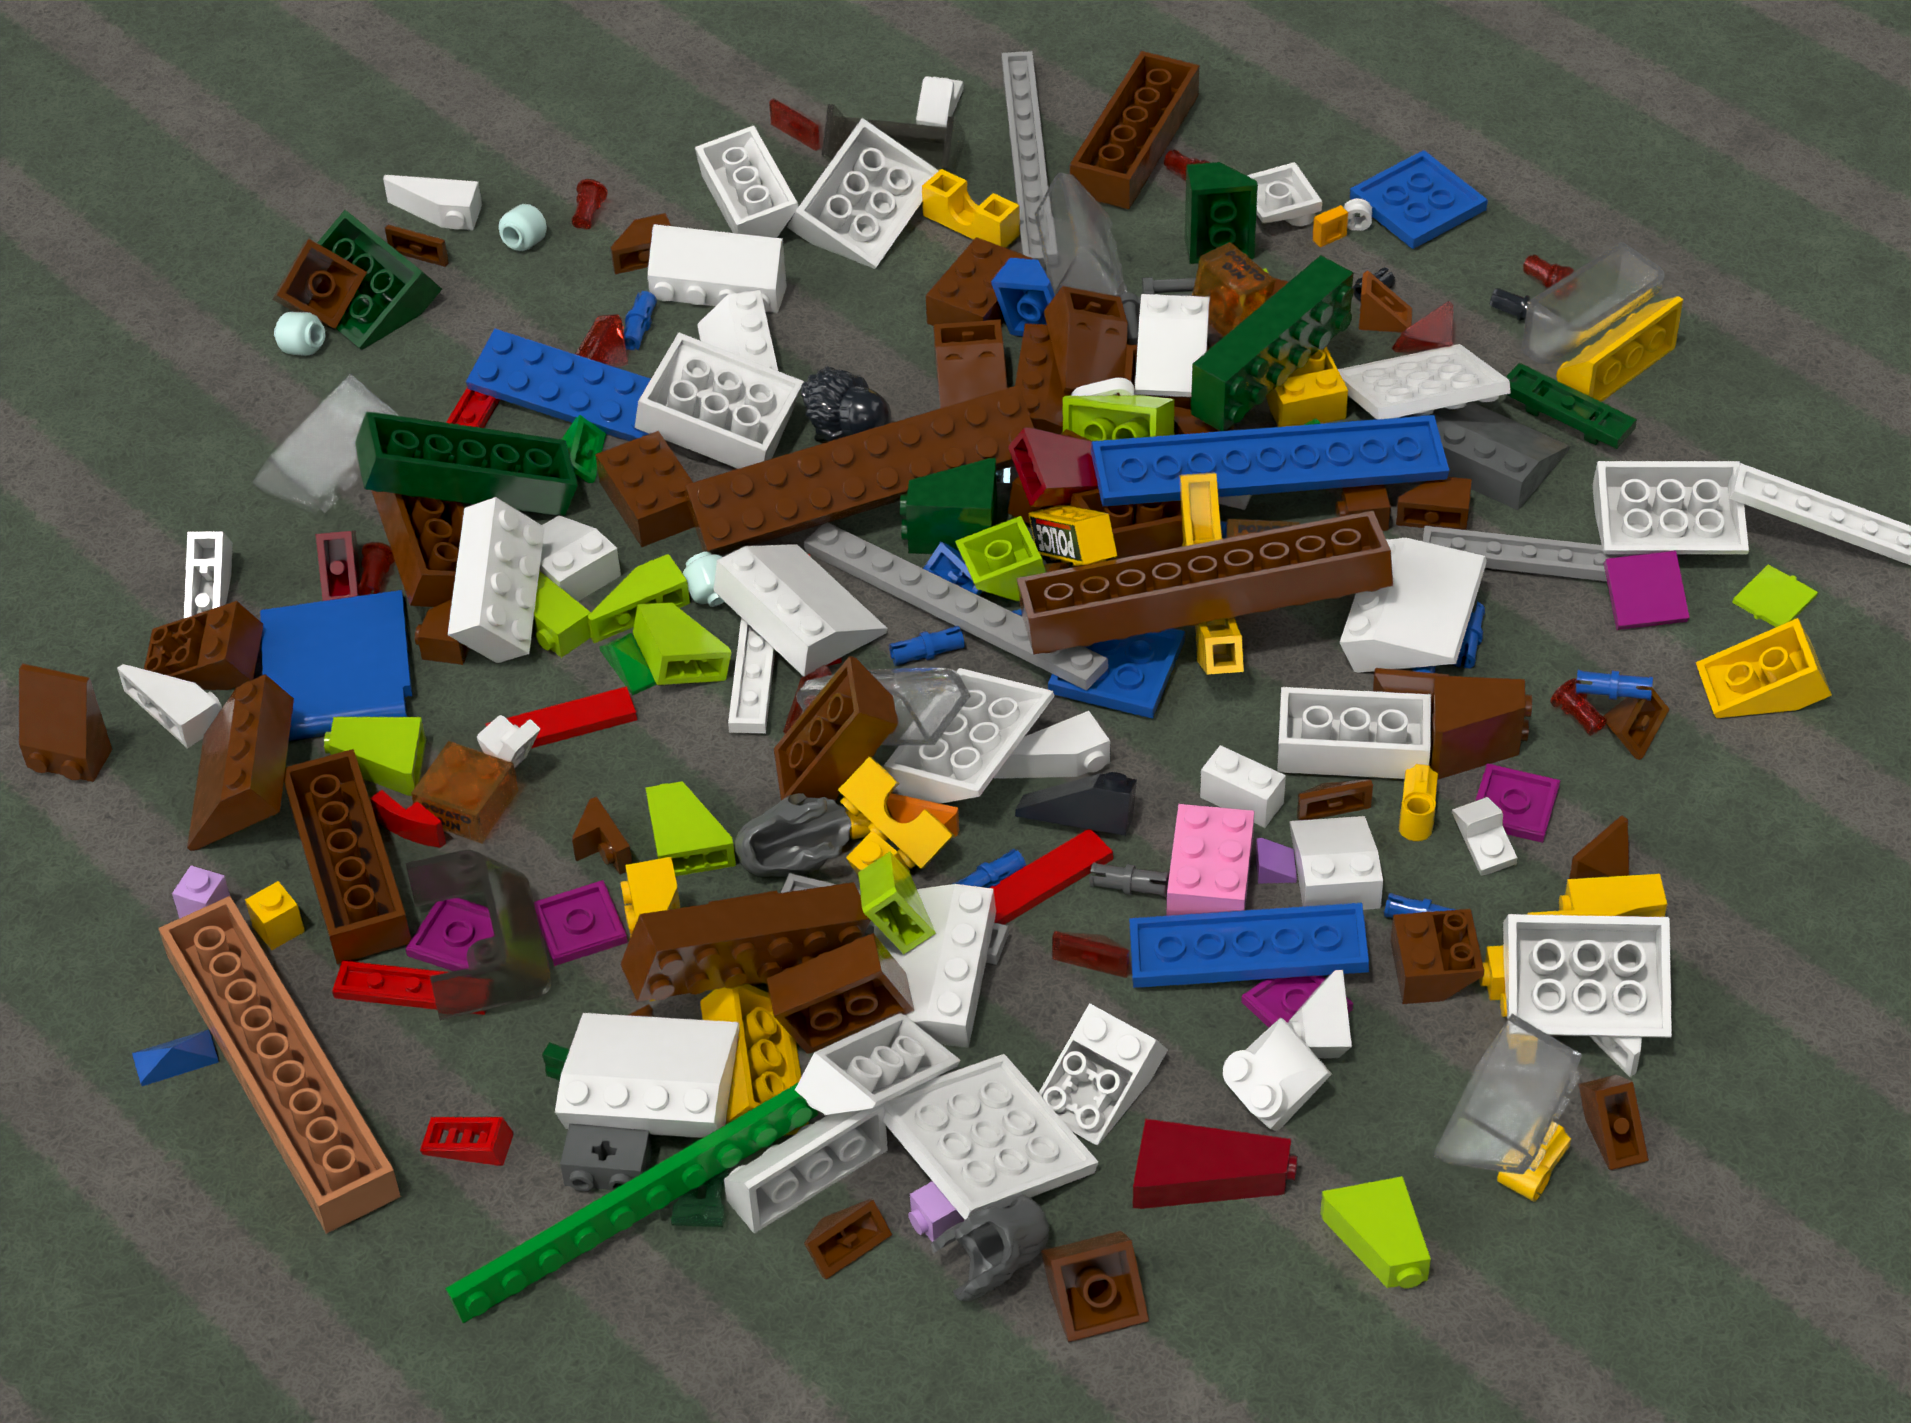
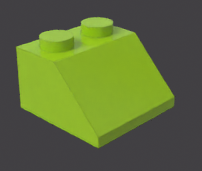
[955,516,1046,601]

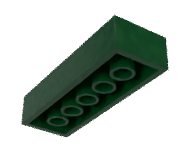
[1191,255,1354,431]
[355,411,578,516]

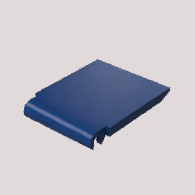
[260,590,412,741]

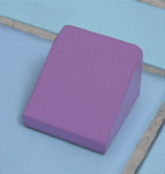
[1256,838,1297,884]

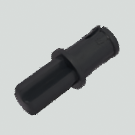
[1489,288,1557,329]

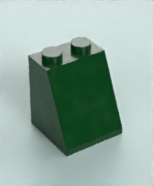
[900,458,997,554]

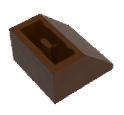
[1390,909,1484,1004]

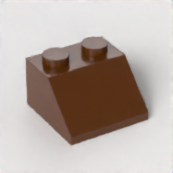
[272,239,367,329]
[1041,1231,1149,1342]

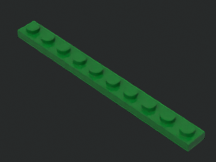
[445,1082,819,1324]

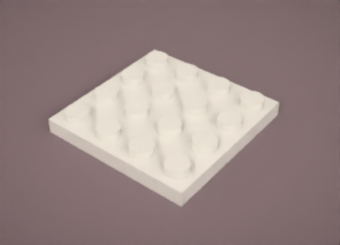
[1338,344,1510,419]
[883,1054,1099,1220]

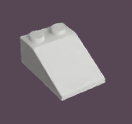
[1135,294,1209,397]
[539,516,621,601]
[1290,816,1383,910]

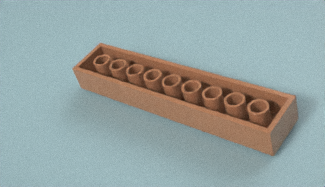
[158,896,401,1234]

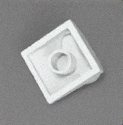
[1247,162,1322,226]
[1223,1018,1332,1131]

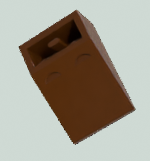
[1044,286,1128,395]
[933,320,1007,408]
[144,601,264,690]

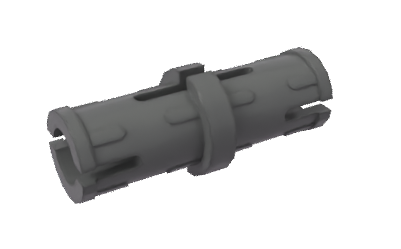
[1089,862,1169,897]

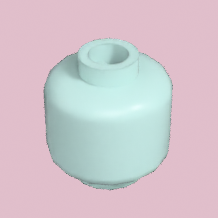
[498,204,547,251]
[274,312,325,356]
[683,552,725,607]

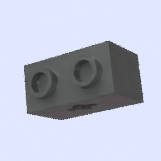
[560,1124,653,1191]

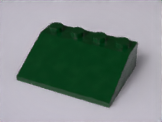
[317,210,442,350]

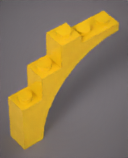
[1179,472,1244,675]
[1479,874,1667,1064]

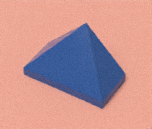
[923,542,983,596]
[132,1029,219,1086]

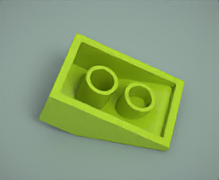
[1063,395,1174,441]

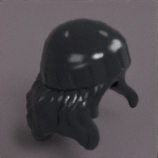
[800,366,892,442]

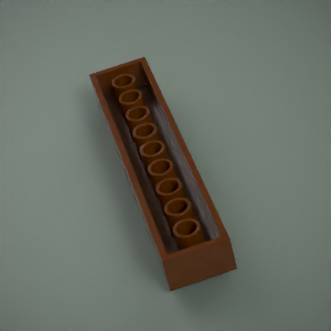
[684,385,1034,555]
[1017,511,1393,655]

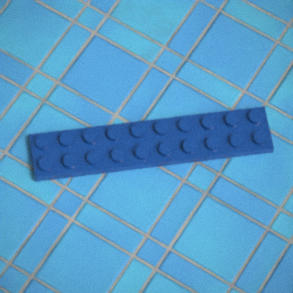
[1091,415,1449,507]

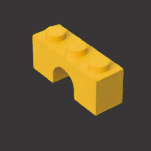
[922,169,1020,248]
[838,757,955,869]

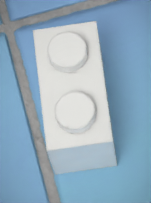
[1200,745,1286,828]

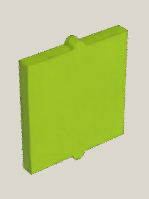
[1732,564,1818,627]

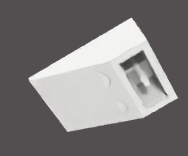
[1039,1003,1168,1146]

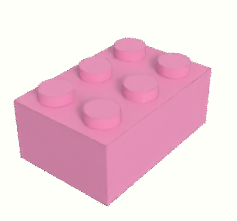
[1166,804,1254,916]

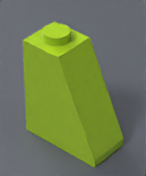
[633,602,731,685]
[324,717,426,796]
[645,781,736,876]
[858,852,936,954]
[1320,1176,1431,1288]

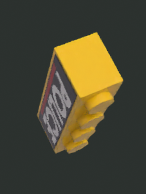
[1028,505,1117,566]

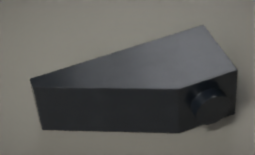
[1015,772,1137,835]

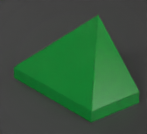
[562,415,606,483]
[599,633,657,696]

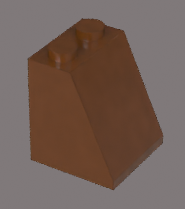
[1430,676,1532,780]

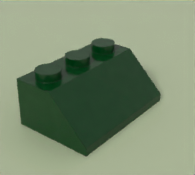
[1184,162,1258,264]

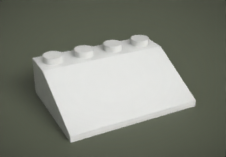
[787,118,938,269]
[635,333,804,469]
[1593,461,1749,554]
[1340,538,1487,673]
[714,544,887,676]
[883,668,1054,804]
[873,884,996,1048]
[1503,914,1672,1038]
[555,1013,740,1138]

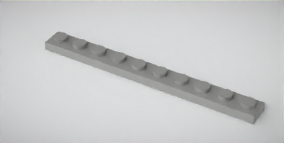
[1002,51,1056,267]
[804,523,1108,691]

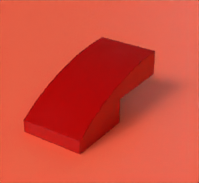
[370,790,446,848]

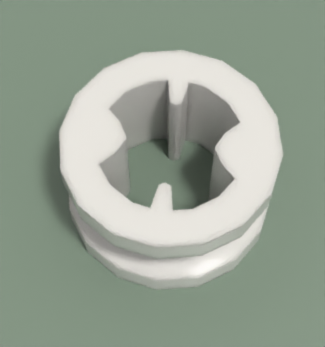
[1343,199,1372,231]

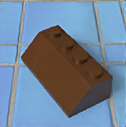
[774,656,898,801]

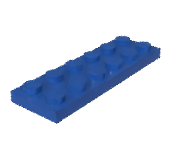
[466,328,651,441]
[1129,903,1369,988]

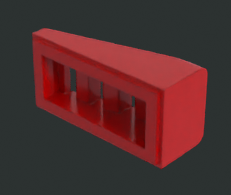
[420,1117,513,1166]

